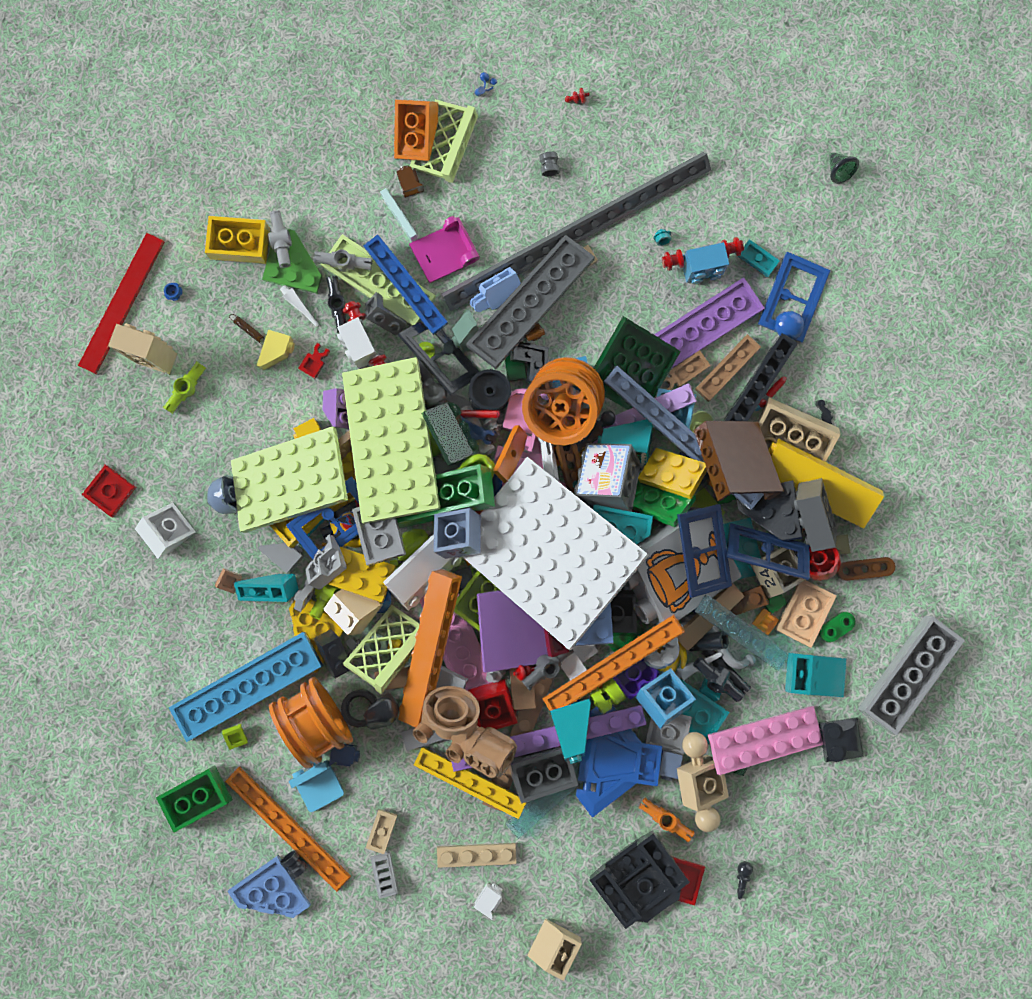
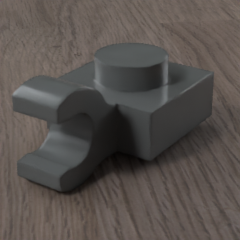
[346,637,375,666]

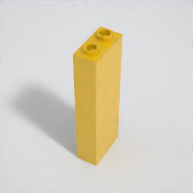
[768,438,884,529]

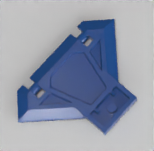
[576,698,662,818]

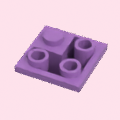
[322,388,349,429]

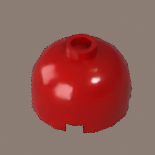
[809,546,841,581]

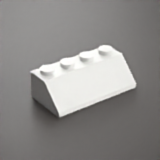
[383,534,463,611]

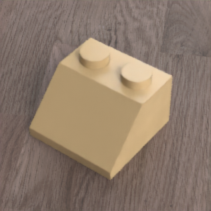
[324,589,383,635]

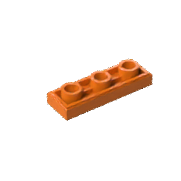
[493,425,528,483]

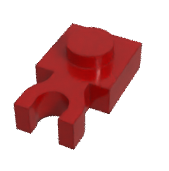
[298,343,330,379]

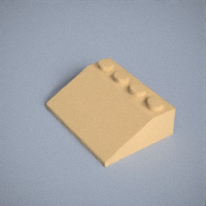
[757,397,840,462]

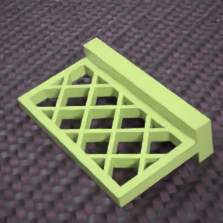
[410,99,478,183]
[343,605,420,694]

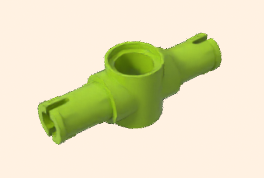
[163,361,207,414]
[309,584,340,620]

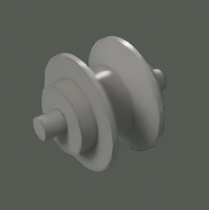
[482,418,503,437]

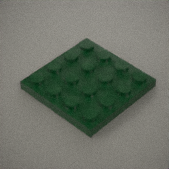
[594,316,681,410]

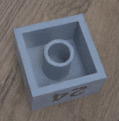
[434,508,481,559]

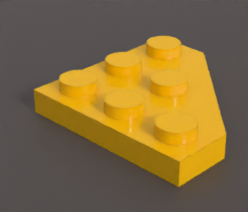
[289,599,344,673]

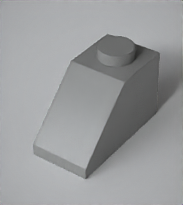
[257,543,305,574]

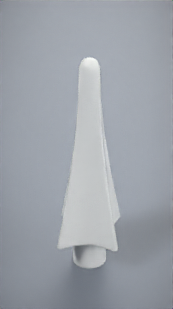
[280,285,319,327]
[675,652,722,681]

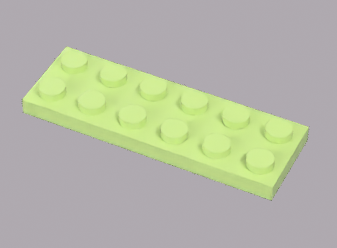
[321,234,436,326]

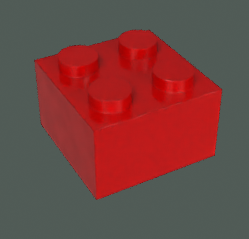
[468,679,518,730]

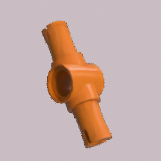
[639,797,695,842]

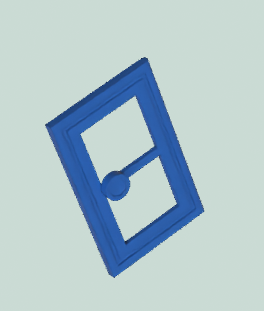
[758,252,831,343]
[286,477,359,559]

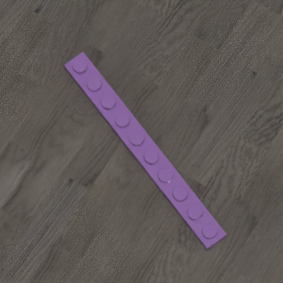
[451,705,646,772]

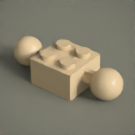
[677,732,729,832]

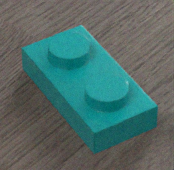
[738,239,780,278]

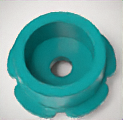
[653,229,671,246]

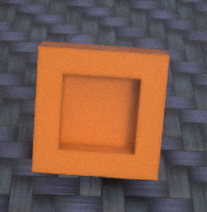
[751,608,779,635]

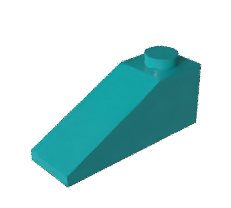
[234,574,299,602]

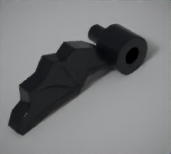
[815,400,833,424]

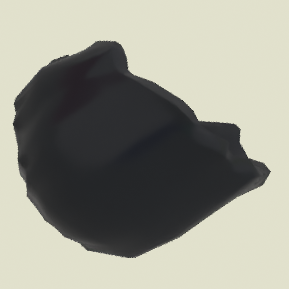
[363,693,399,730]

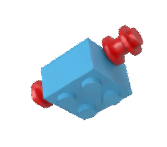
[662,237,744,284]

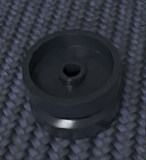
[468,369,511,413]

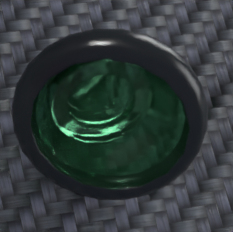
[829,152,859,184]

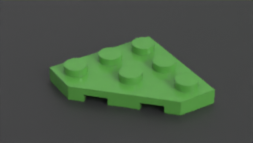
[262,228,322,294]

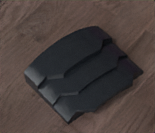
[589,830,690,929]

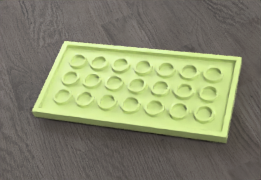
[342,357,440,524]

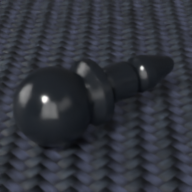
[737,861,753,900]

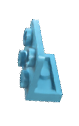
[288,759,344,812]

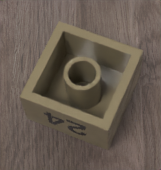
[750,547,805,599]

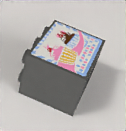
[574,443,641,512]

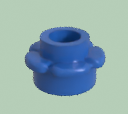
[164,283,183,301]

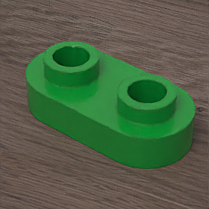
[819,612,856,642]

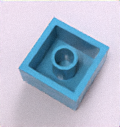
[636,668,696,729]

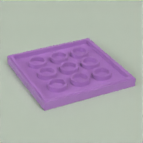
[477,590,548,673]

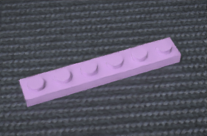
[593,383,697,443]

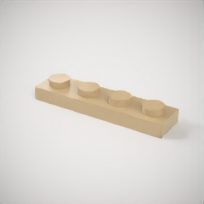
[437,843,516,868]

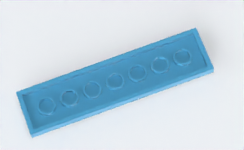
[169,632,323,742]

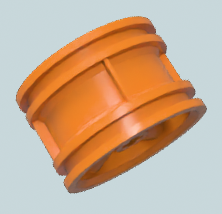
[269,677,353,769]

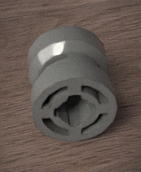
[539,151,560,177]

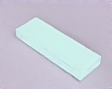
[380,188,418,242]

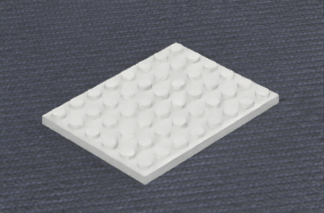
[462,457,649,650]

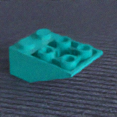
[785,652,847,697]

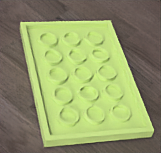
[231,426,348,533]

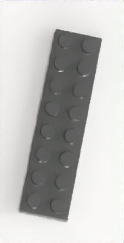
[466,235,595,369]

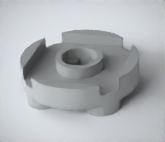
[643,637,679,669]

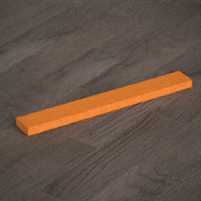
[542,615,685,711]
[225,766,351,892]

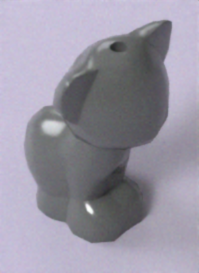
[418,359,447,410]

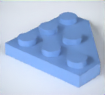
[227,855,311,918]

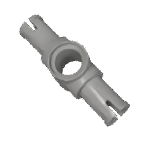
[268,210,292,268]
[314,249,372,272]

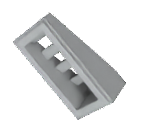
[370,851,399,899]

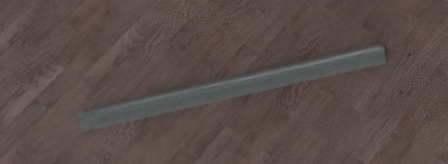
[441,152,711,311]

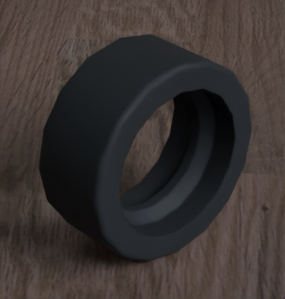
[341,689,377,728]

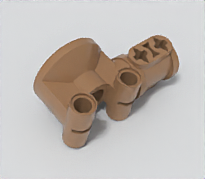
[413,686,517,778]

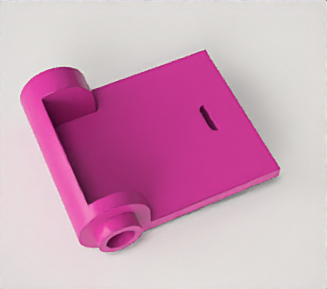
[409,216,480,284]

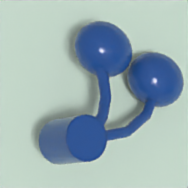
[475,72,497,96]

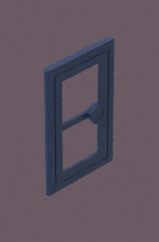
[677,504,732,598]
[727,523,810,580]

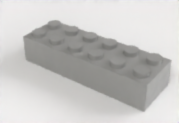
[858,616,965,736]

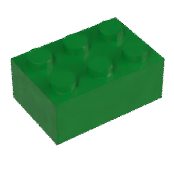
[156,766,233,833]

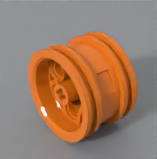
[522,357,605,445]

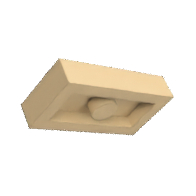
[366,809,398,854]

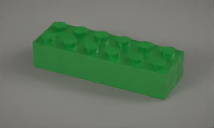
[396,464,495,529]

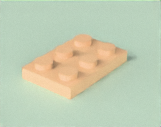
[775,580,836,648]

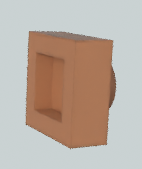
[215,568,242,594]

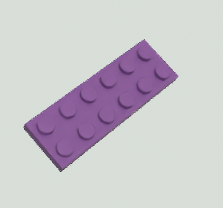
[654,277,765,369]

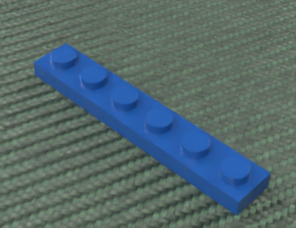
[363,235,448,335]

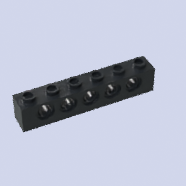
[723,333,798,421]

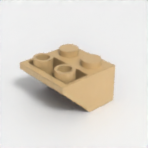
[527,918,582,981]

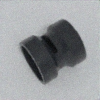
[280,850,308,879]

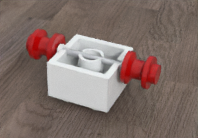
[337,301,387,369]

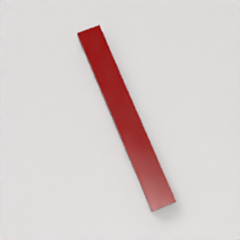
[78,232,165,375]

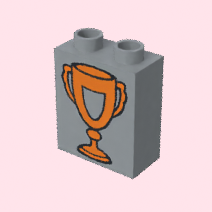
[624,507,742,624]

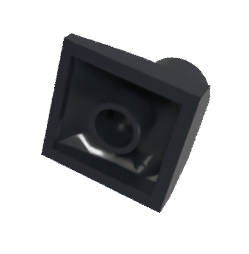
[819,717,864,762]

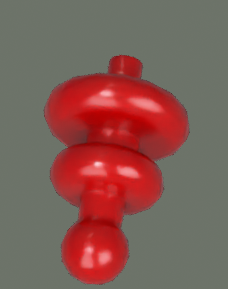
[565,88,590,104]
[513,665,536,681]

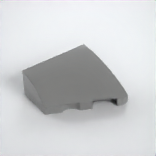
[306,534,347,590]

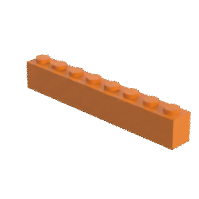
[398,569,462,728]

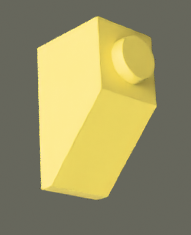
[257,330,295,370]

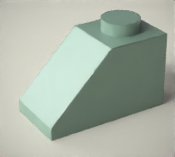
[451,310,479,352]

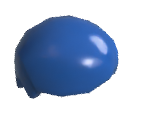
[774,311,804,340]

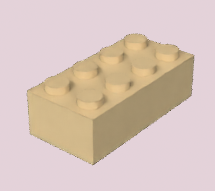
[108,323,177,375]

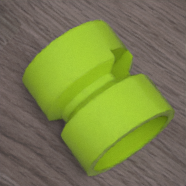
[589,678,626,714]

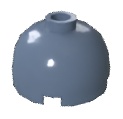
[207,475,237,515]

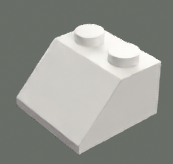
[135,503,196,558]

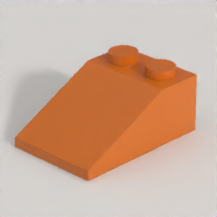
[394,99,438,161]

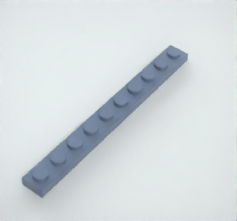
[603,366,764,509]

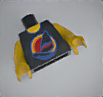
[320,492,362,548]

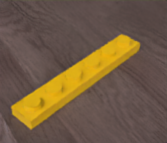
[414,747,527,819]

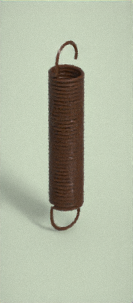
[229,314,264,345]

